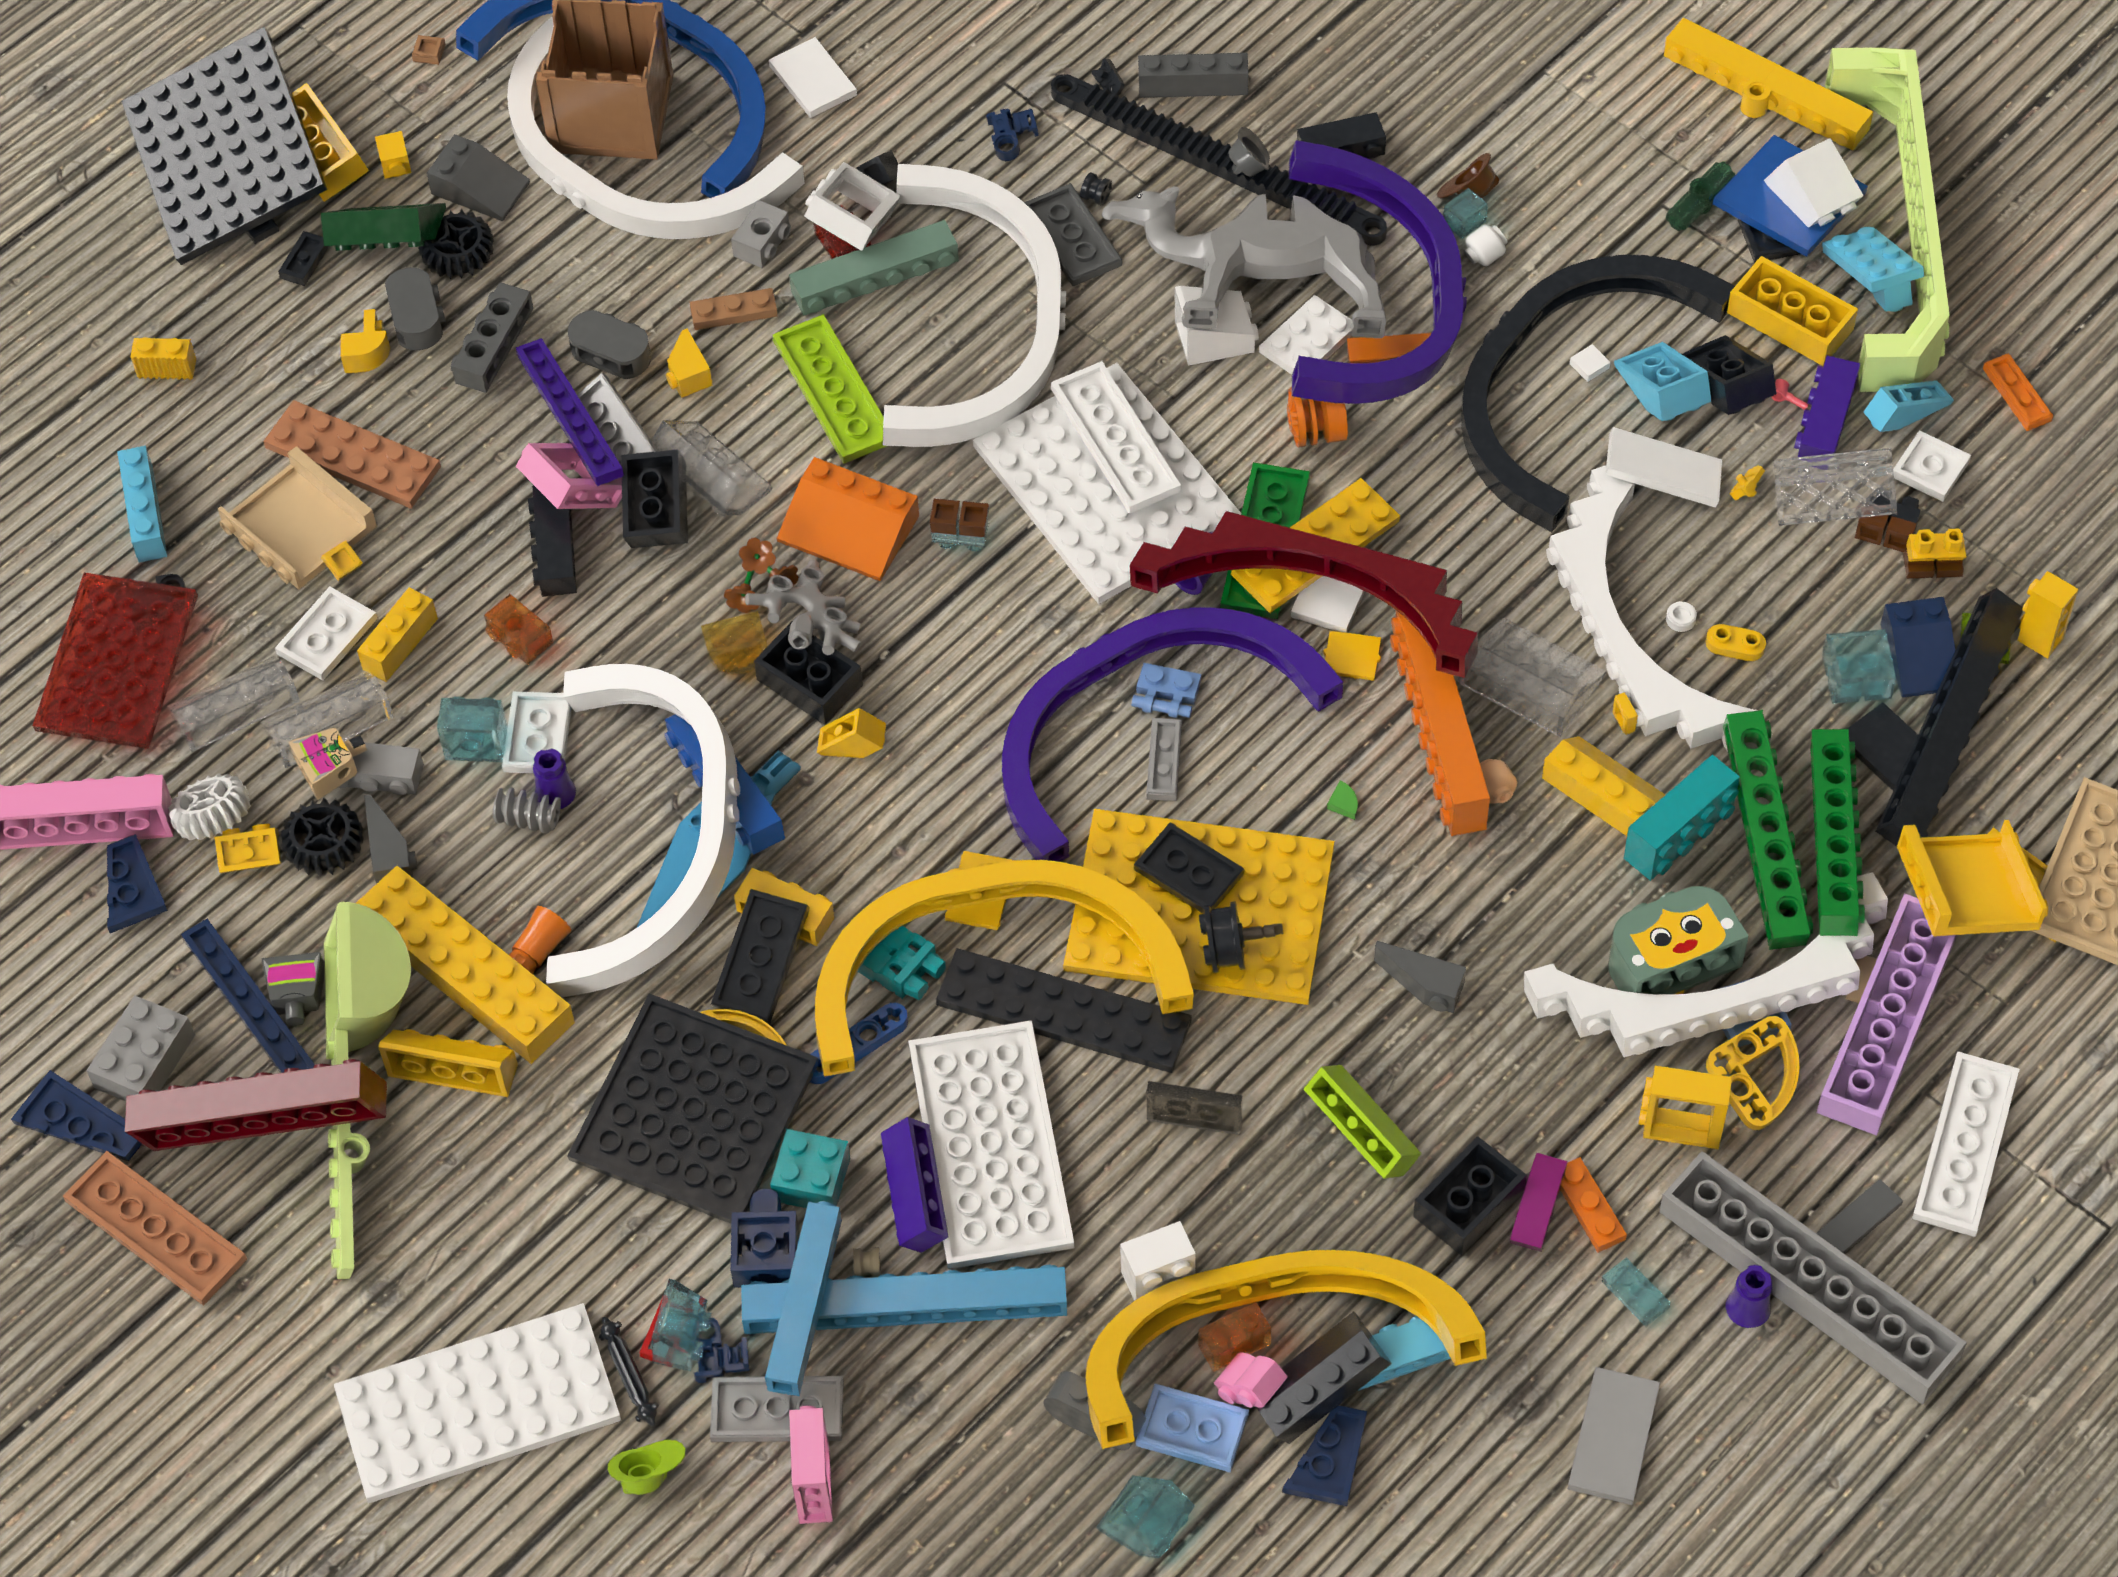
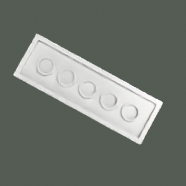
[1051,361,1181,514]
[1912,1051,2019,1237]

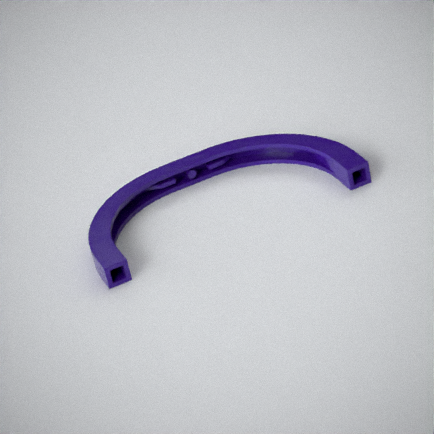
[1289,140,1467,404]
[1002,607,1343,862]

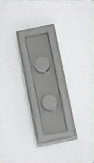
[1146,718,1182,801]

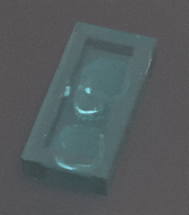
[1601,1257,1671,1327]

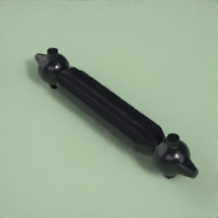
[599,1316,659,1427]

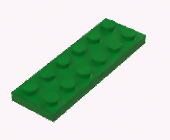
[1220,462,1310,619]

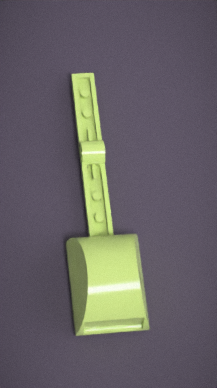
[324,902,411,1279]

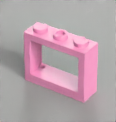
[516,443,622,509]
[789,1406,833,1524]

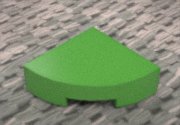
[1327,780,1358,820]

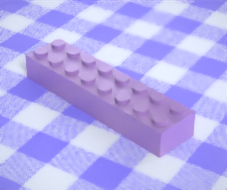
[1817,893,1958,1136]

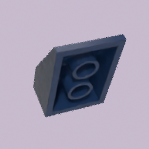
[1880,597,1955,698]

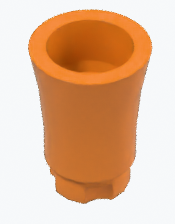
[509,906,572,974]

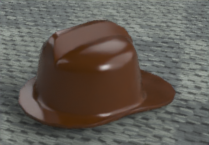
[1437,153,1499,201]

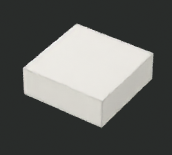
[1569,344,1610,382]

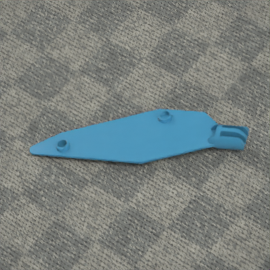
[637,750,801,928]

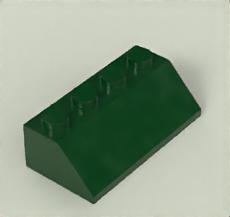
[321,203,446,251]

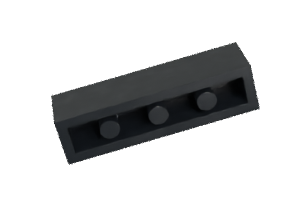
[528,485,577,597]

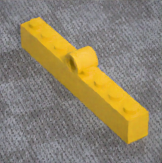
[1664,17,1873,151]

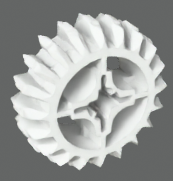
[168,774,251,840]

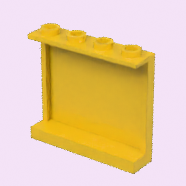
[1897,820,2048,936]

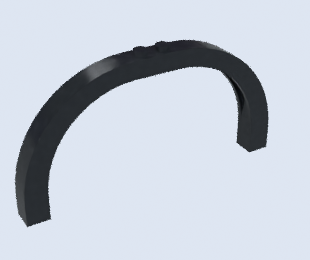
[1461,255,1735,533]

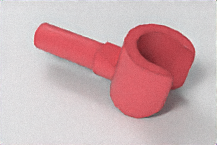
[1771,379,1809,410]

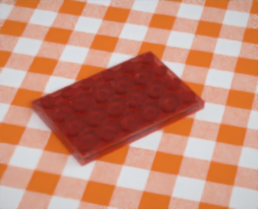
[32,572,198,749]

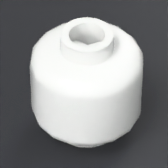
[1464,224,1508,266]

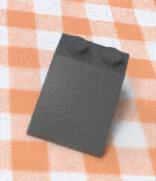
[427,134,530,221]

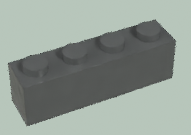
[1138,53,1248,98]

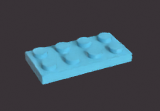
[1822,227,1924,293]

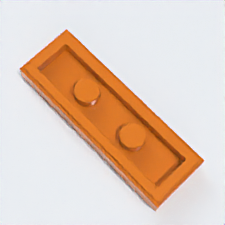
[1347,333,1431,364]
[1983,353,2053,431]

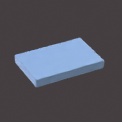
[1136,1383,1249,1473]

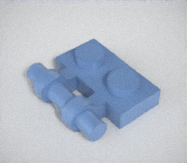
[1131,663,1201,719]

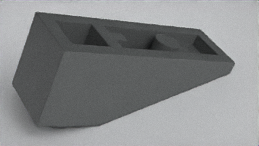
[364,795,418,884]
[1374,941,1466,1013]

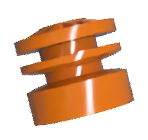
[1287,387,1348,448]

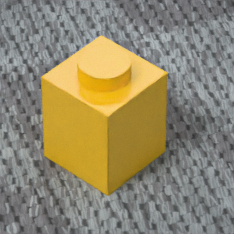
[375,131,412,179]

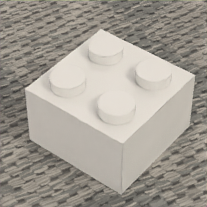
[1120,1221,1195,1301]

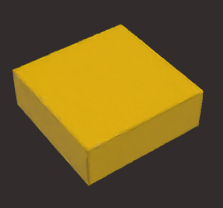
[321,540,363,581]
[1612,692,1638,735]

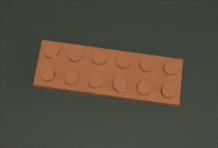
[263,400,441,509]
[63,1151,247,1306]

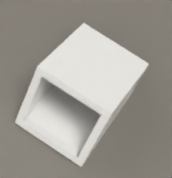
[1764,138,1864,227]
[1175,286,1259,366]

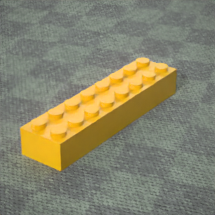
[356,866,575,1064]

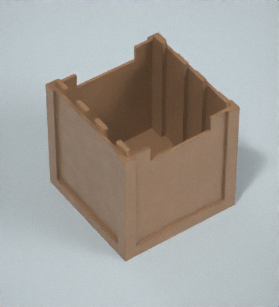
[536,0,673,160]

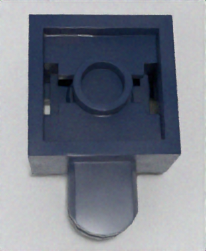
[730,1188,799,1288]

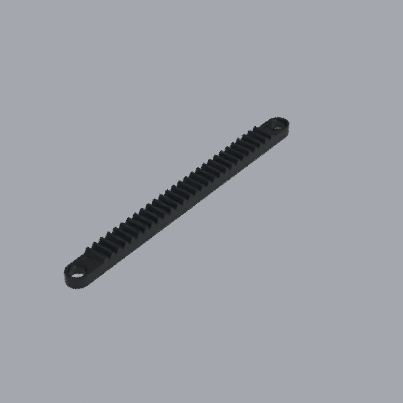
[1051,74,1387,246]

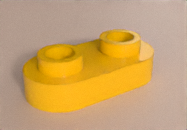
[1706,624,1766,661]

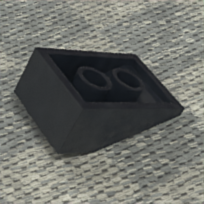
[1682,335,1776,415]

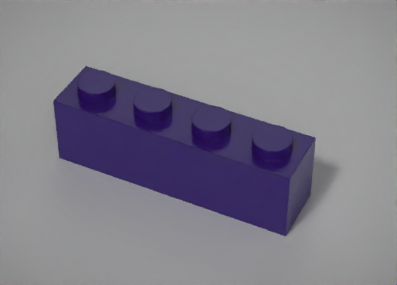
[1794,355,1861,469]
[881,1117,949,1253]

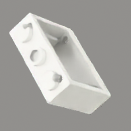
[804,162,901,251]

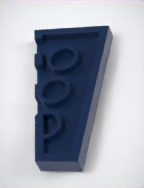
[11,1070,142,1161]

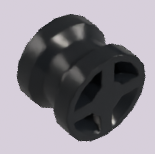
[1080,172,1112,206]

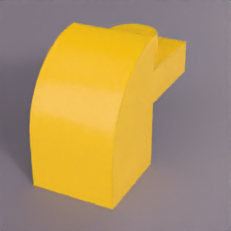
[340,309,390,373]

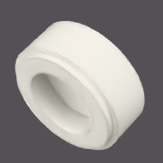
[1666,602,1697,632]

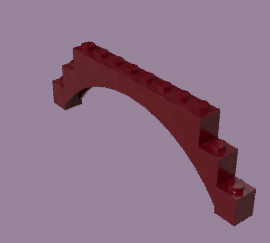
[1130,511,1478,678]

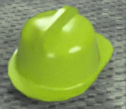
[607,1440,686,1495]

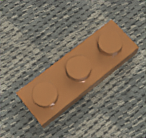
[689,288,778,330]

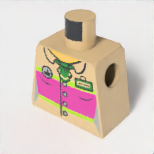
[288,728,367,800]

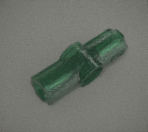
[1666,161,1735,231]

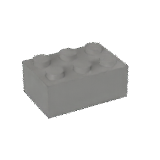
[86,995,195,1101]

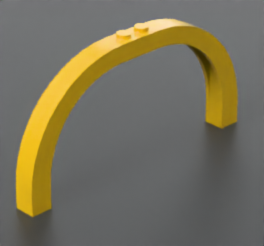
[815,860,1194,1077]
[1085,1250,1487,1449]

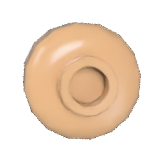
[1480,759,1517,804]

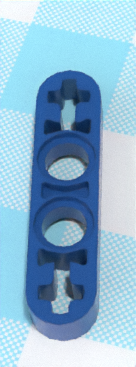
[810,1002,908,1084]

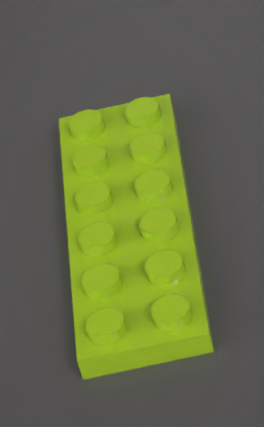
[772,314,886,464]

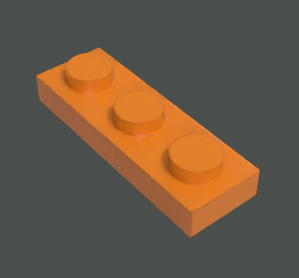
[1560,1157,1627,1253]

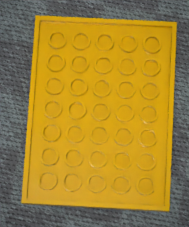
[1063,809,1335,1005]

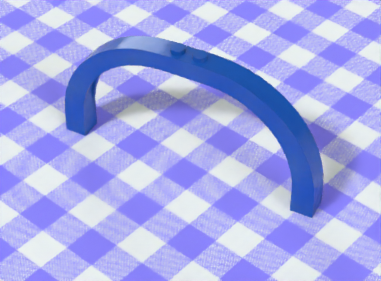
[456,0,766,198]

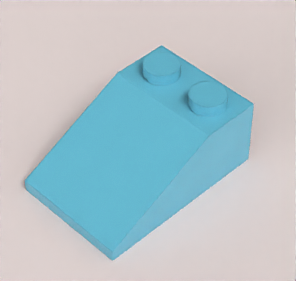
[1614,342,1711,421]

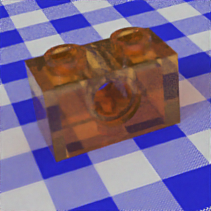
[484,594,553,665]
[1198,1302,1271,1372]

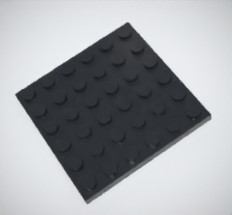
[567,993,819,1224]

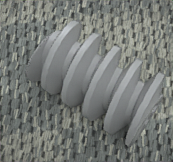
[493,787,561,834]

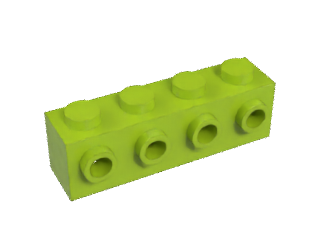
[1303,1065,1422,1179]

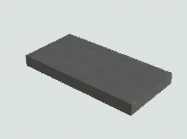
[1024,183,1122,286]

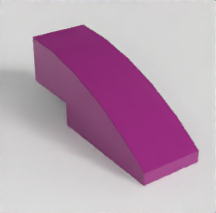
[1510,1153,1567,1252]

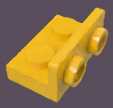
[214,824,281,873]

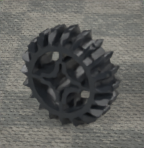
[418,209,494,279]
[281,798,364,877]

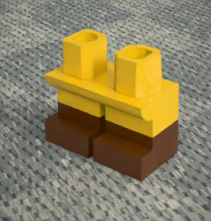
[1903,528,1966,579]

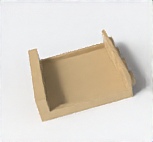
[218,447,377,590]

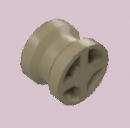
[853,1247,881,1278]

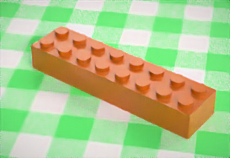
[1390,611,1490,836]

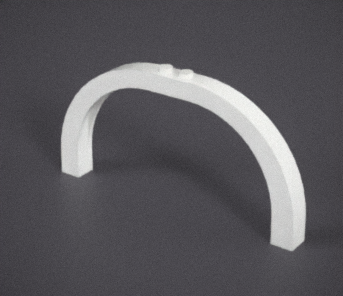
[507,17,805,239]
[883,164,1066,447]
[546,664,740,997]

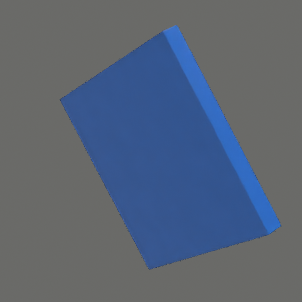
[1713,135,1868,257]

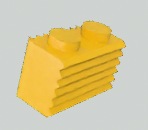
[130,337,196,380]

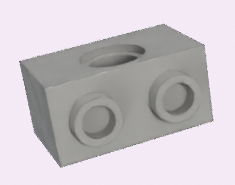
[731,200,791,268]

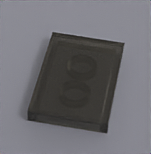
[1146,1081,1243,1135]

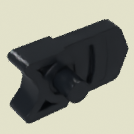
[1091,58,1124,95]

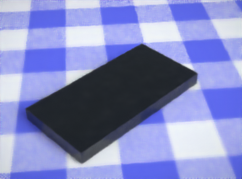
[711,889,810,1023]

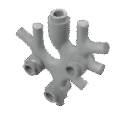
[745,560,861,655]

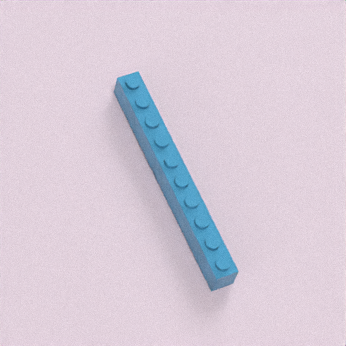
[741,1264,1067,1334]

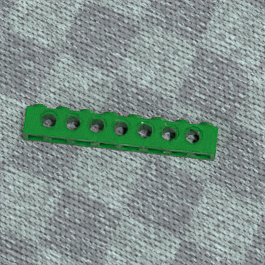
[1723,710,1813,950]
[1810,729,1865,936]

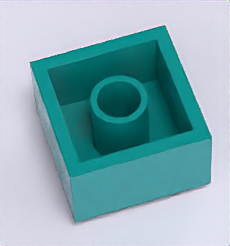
[770,1129,851,1208]

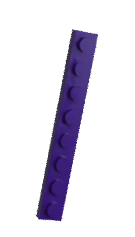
[516,338,624,486]

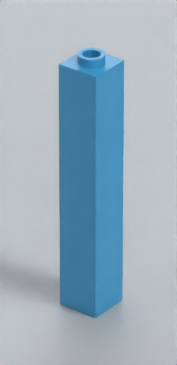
[765,1201,842,1396]

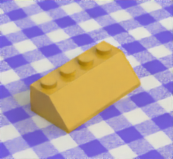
[1542,736,1665,836]
[378,1029,518,1097]

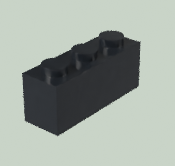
[1297,112,1386,158]

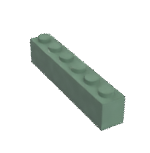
[789,220,959,316]

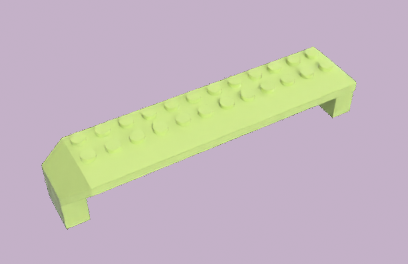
[1825,47,1950,392]

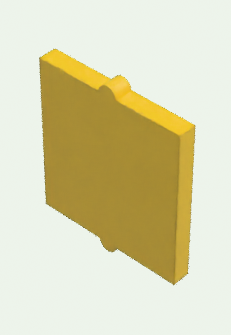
[1323,631,1381,681]

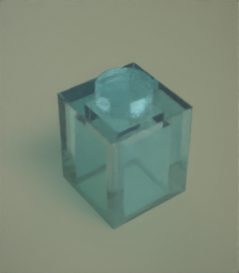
[1443,188,1488,239]

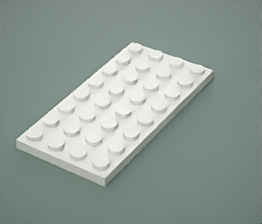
[908,1020,1075,1269]
[334,1303,621,1504]

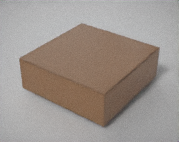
[412,35,446,65]

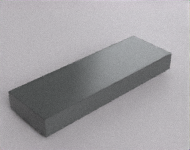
[1816,1179,1903,1254]

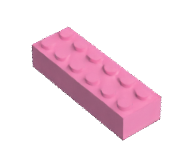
[0,774,174,850]

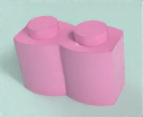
[1214,1352,1288,1408]

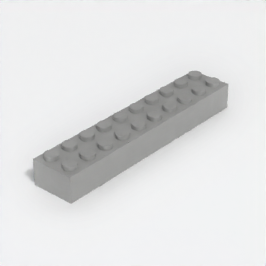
[1659,1151,1967,1405]

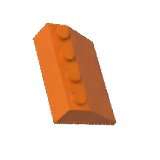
[776,457,919,581]

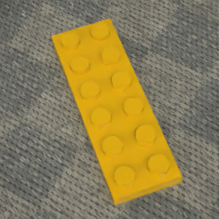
[1231,478,1401,613]

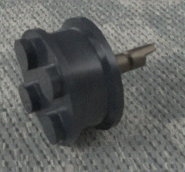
[1199,901,1283,973]

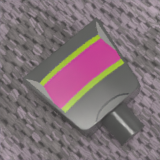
[262,952,324,1026]

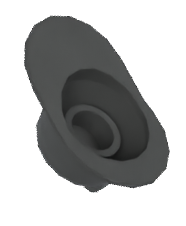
[1228,127,1270,177]

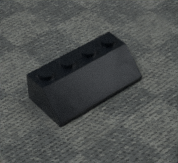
[1257,1311,1392,1444]

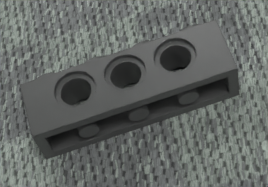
[451,282,534,393]

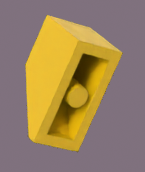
[666,328,713,398]
[817,708,886,758]

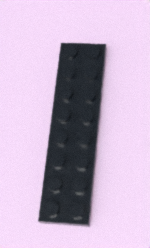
[936,948,1192,1073]

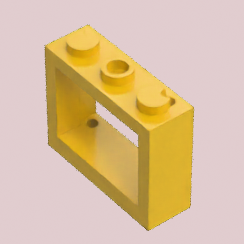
[1638,1065,1732,1149]

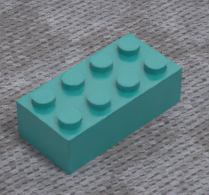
[1624,754,1740,881]

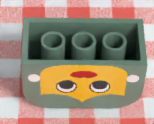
[1608,886,1749,994]

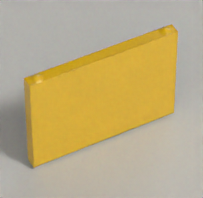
[945,851,1016,930]

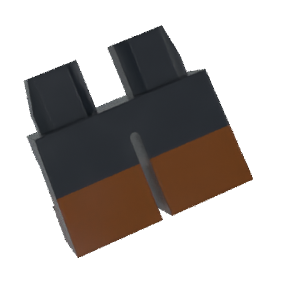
[1855,488,1921,552]

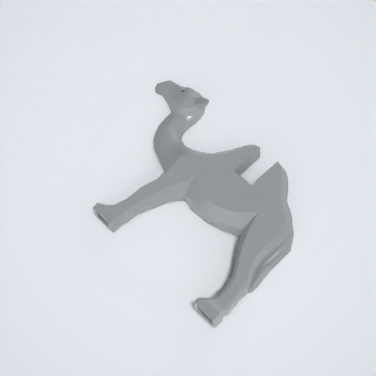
[1102,186,1386,338]

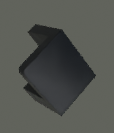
[856,150,898,185]

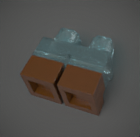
[929,498,989,551]

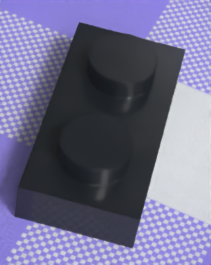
[278,231,330,286]

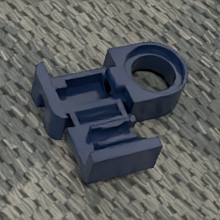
[986,109,1039,161]
[691,1316,750,1383]

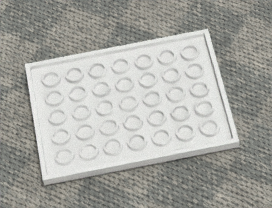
[973,363,1241,604]

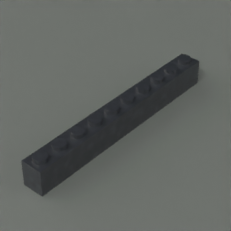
[1875,588,2023,847]

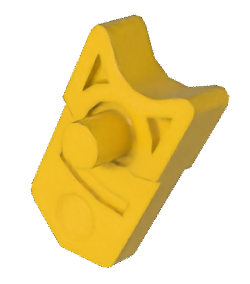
[1729,465,1765,501]

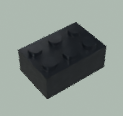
[621,449,688,548]
[754,621,863,725]
[1413,1136,1527,1256]

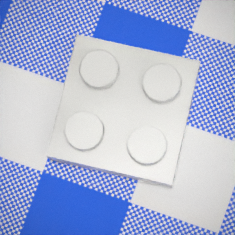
[1891,430,1971,502]

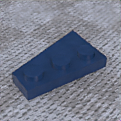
[107,834,168,934]
[1282,1405,1367,1506]

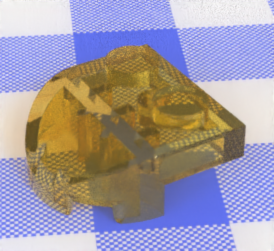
[701,611,767,675]

